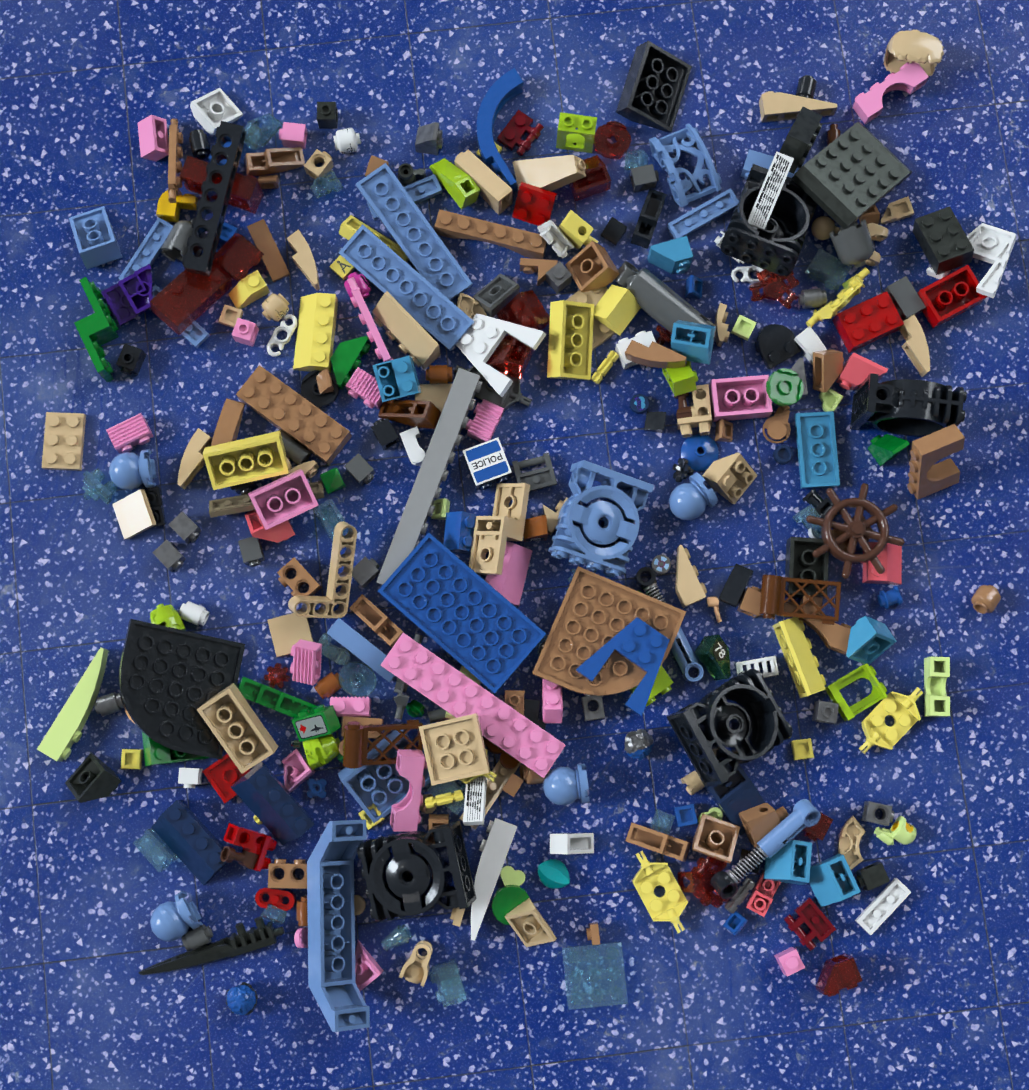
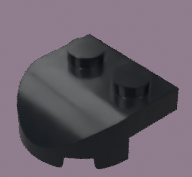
[755,324,801,369]

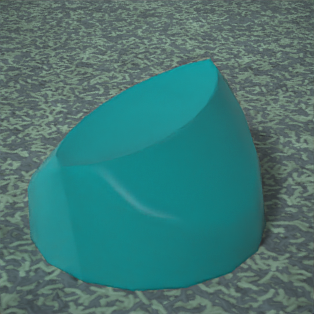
[538,859,570,889]

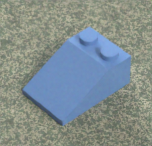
[69,206,122,269]

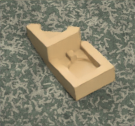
[880,196,915,225]

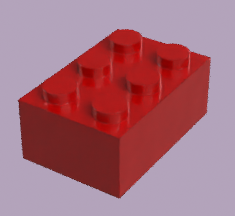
[917,265,987,328]
[832,291,904,353]

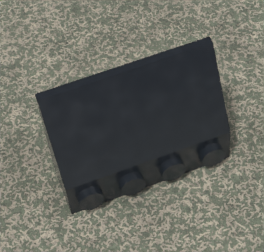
[616,41,692,133]

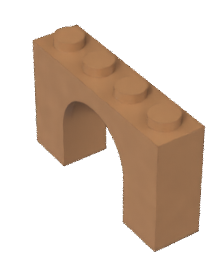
[907,424,965,500]

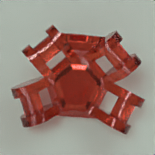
[749,270,800,309]
[678,856,731,908]

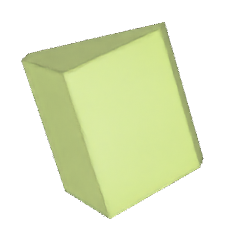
[431,498,450,520]

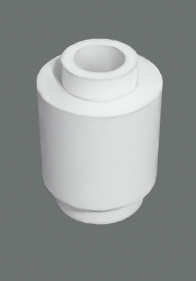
[179,601,210,626]

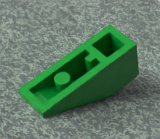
[868,434,910,466]

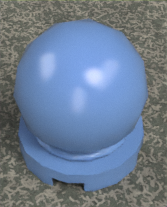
[109,449,157,490]
[669,472,718,521]
[543,764,590,805]
[150,891,203,942]

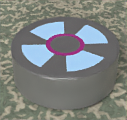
[651,555,671,574]

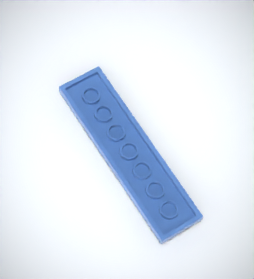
[355,163,473,301]
[339,224,474,351]

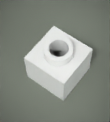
[178,768,203,788]

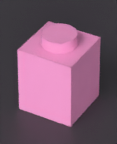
[279,122,308,149]
[774,947,805,977]

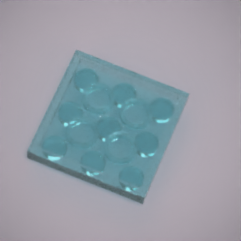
[562,941,628,1010]

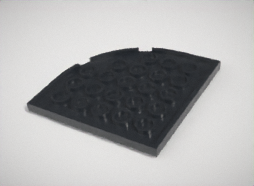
[119,619,245,759]

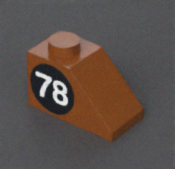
[523,515,548,542]

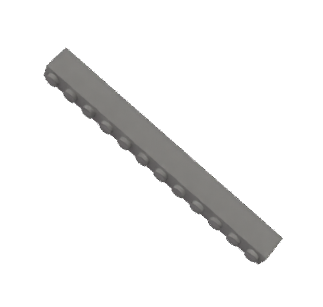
[376,368,483,585]

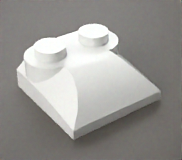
[190,88,243,135]

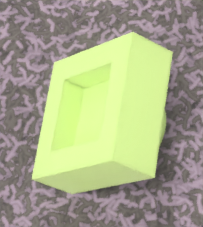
[731,315,757,341]

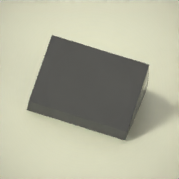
[473,273,520,318]

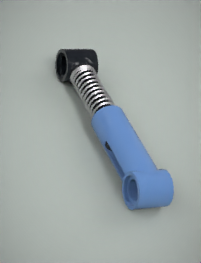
[635,567,704,683]
[711,799,821,899]

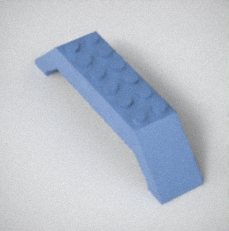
[307,820,370,1032]

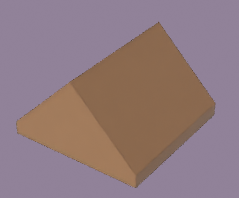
[692,814,740,863]

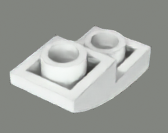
[794,326,827,365]

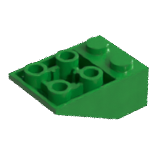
[142,732,209,767]

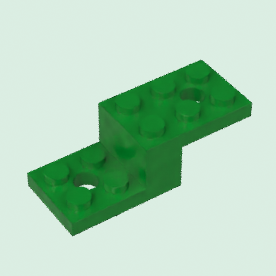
[74,277,119,382]

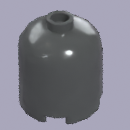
[829,219,874,268]
[161,220,207,266]

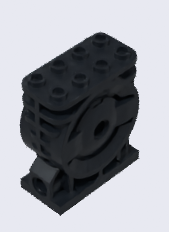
[720,164,818,276]
[850,373,967,436]
[667,669,793,787]
[357,820,477,922]

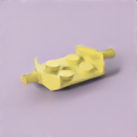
[806,267,870,328]
[859,687,923,754]
[632,850,688,933]

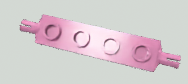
[347,277,393,362]

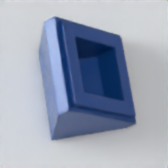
[685,275,703,299]
[722,911,748,937]

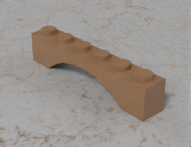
[434,209,547,259]
[737,586,851,655]

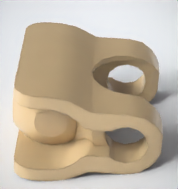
[399,940,433,987]

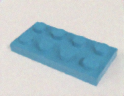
[795,411,840,489]

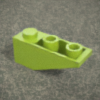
[429,158,480,210]

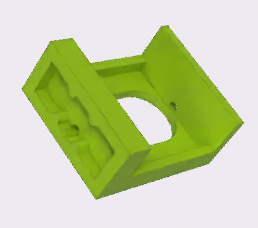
[556,112,597,153]
[825,663,888,721]

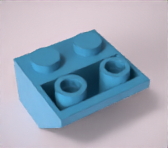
[671,320,716,364]
[372,355,421,402]
[763,840,812,885]
[809,854,861,907]

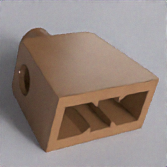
[738,803,788,848]

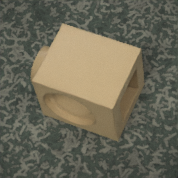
[304,149,334,183]

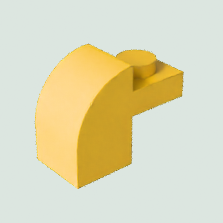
[156,189,198,223]

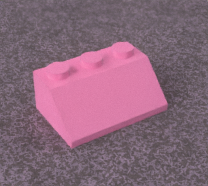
[248,469,319,530]
[485,541,532,606]

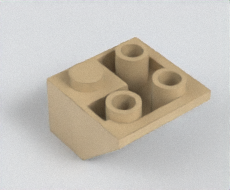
[702,453,757,504]

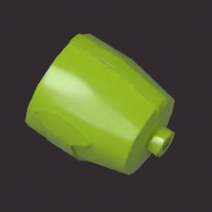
[150,603,186,631]
[302,734,340,770]

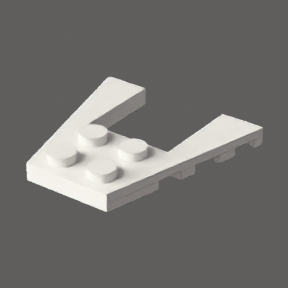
[926,223,1016,298]
[456,313,546,397]

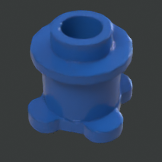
[878,586,903,609]

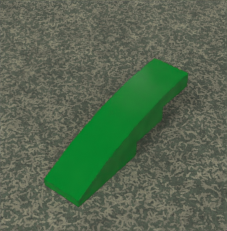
[238,677,317,718]

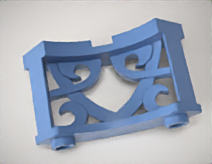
[649,123,722,207]

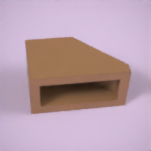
[813,349,844,392]

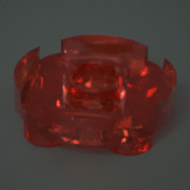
[594,121,631,159]

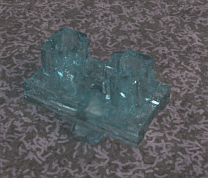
[82,468,117,504]

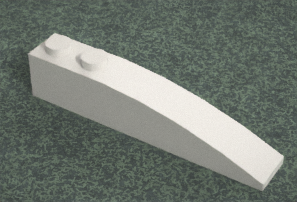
[471,818,517,941]

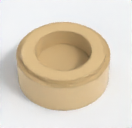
[354,895,366,916]

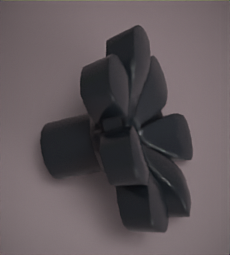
[673,458,694,482]

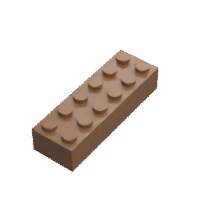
[236,365,352,466]

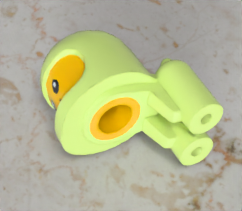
[874,816,917,845]

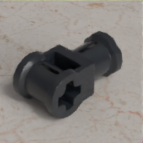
[802,488,840,519]

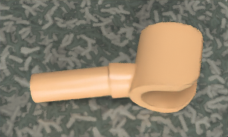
[707,596,722,623]

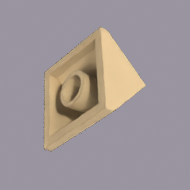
[505,898,557,947]

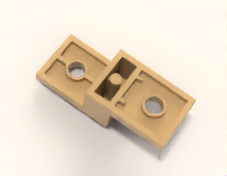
[469,483,530,575]

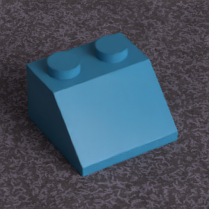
[647,236,693,274]
[846,616,897,665]

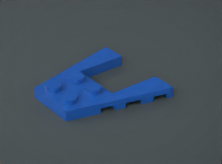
[576,617,670,716]

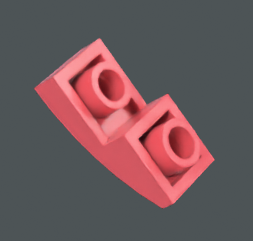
[746,870,781,917]

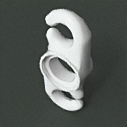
[731,265,778,284]
[267,314,298,357]

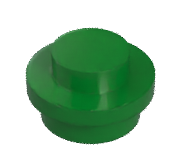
[406,700,425,718]

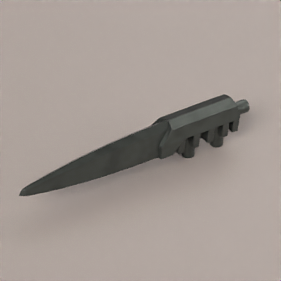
[138,916,285,975]

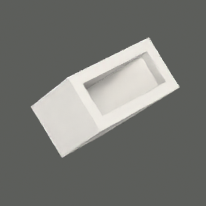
[550,833,594,854]

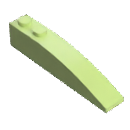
[37,647,109,762]

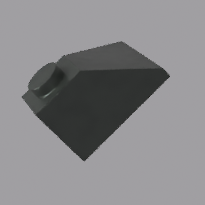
[65,753,121,803]

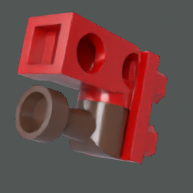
[220,823,277,872]

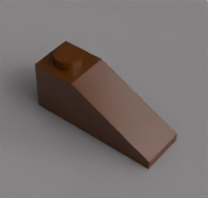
[378,400,441,429]

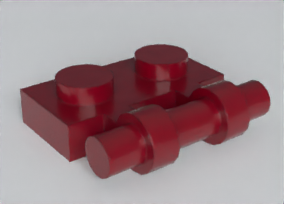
[497,110,544,156]
[784,897,836,951]

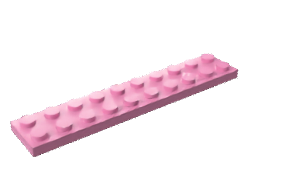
[380,633,566,778]

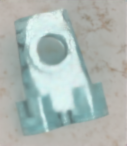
[310,170,343,199]

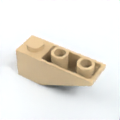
[675,545,707,608]

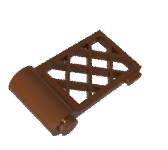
[759,575,841,625]
[343,720,423,769]

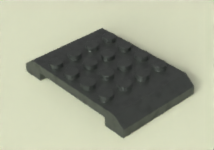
[791,122,912,229]

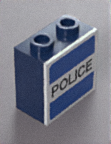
[463,438,512,490]

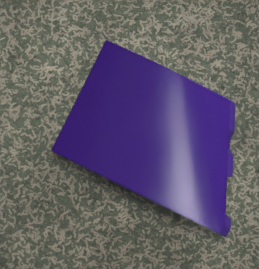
[102,264,153,326]

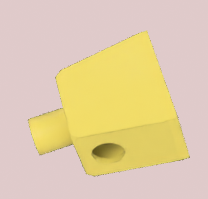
[558,210,599,249]

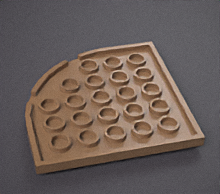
[532,566,686,696]

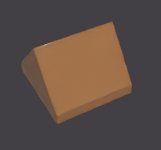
[715,419,733,442]

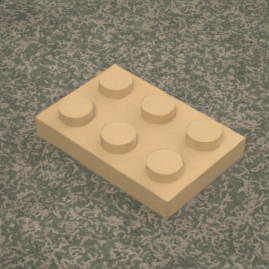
[41,412,86,471]

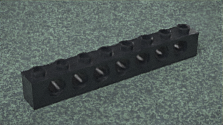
[182,121,247,277]

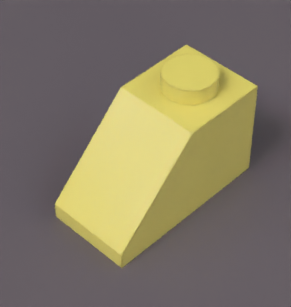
[228,270,270,309]

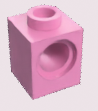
[232,318,259,347]

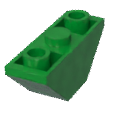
[330,336,371,390]

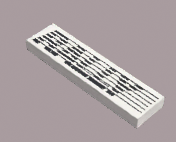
[748,151,794,231]
[463,755,489,826]

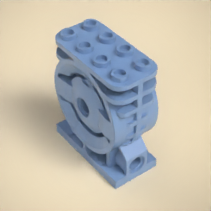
[548,460,654,577]

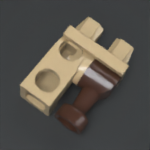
[674,384,712,438]

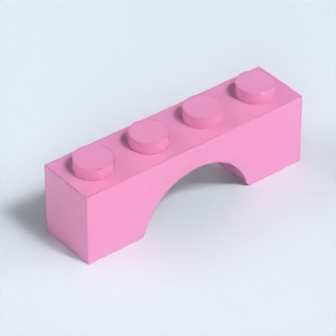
[852,62,929,124]
[390,749,427,832]

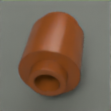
[426,365,453,384]
[314,671,344,699]
[296,896,308,926]

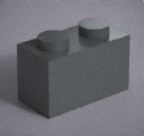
[883,276,926,321]

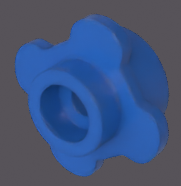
[307,778,327,798]

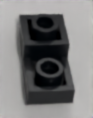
[141,485,165,527]
[719,564,754,608]

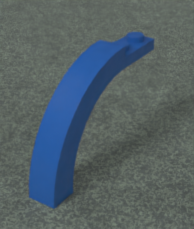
[477,68,524,192]

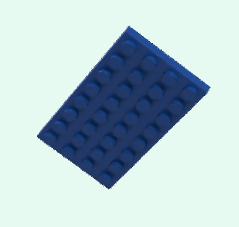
[378,532,547,694]

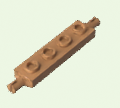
[168,119,183,203]

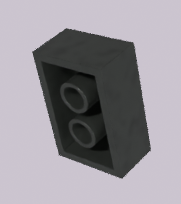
[779,107,823,174]
[912,206,974,275]
[785,537,829,600]

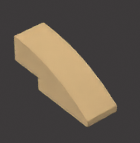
[287,229,320,290]
[899,315,930,377]
[178,428,212,490]

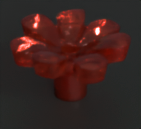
[656,325,672,346]
[264,663,290,688]

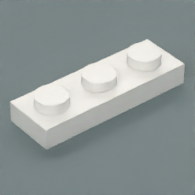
[855,878,911,935]

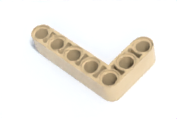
[288,521,357,618]

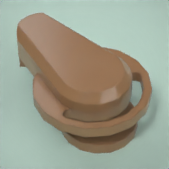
[762,406,791,444]

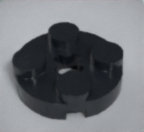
[301,370,339,409]

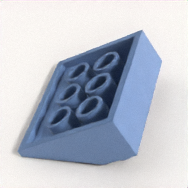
[337,730,431,823]

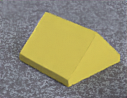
[594,285,641,336]

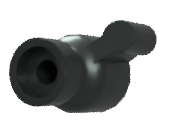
[397,163,425,187]

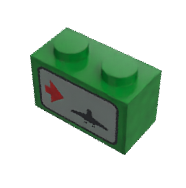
[291,704,341,742]

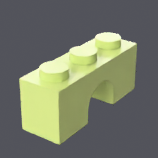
[924,657,950,717]

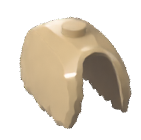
[884,30,944,76]

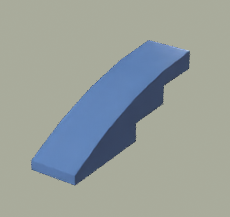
[327,618,395,683]

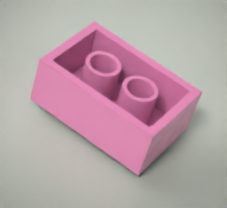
[709,375,773,422]

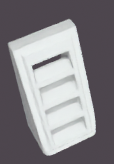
[735,656,779,678]

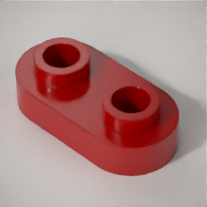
[255,887,296,911]

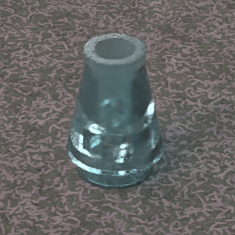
[381,924,412,951]

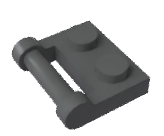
[512,452,557,492]

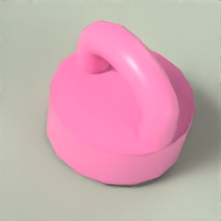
[294,927,308,948]

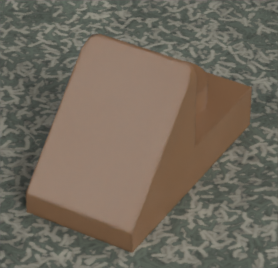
[520,258,558,286]

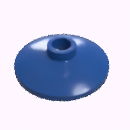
[681,434,719,471]

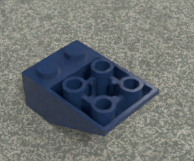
[705,764,765,836]

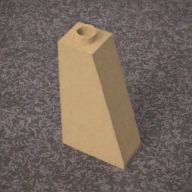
[454,149,513,215]
[513,155,586,191]

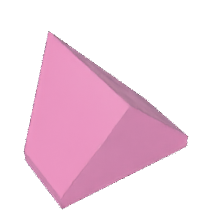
[281,748,315,793]
[355,940,384,991]

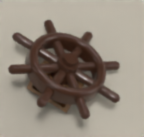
[806,483,905,579]

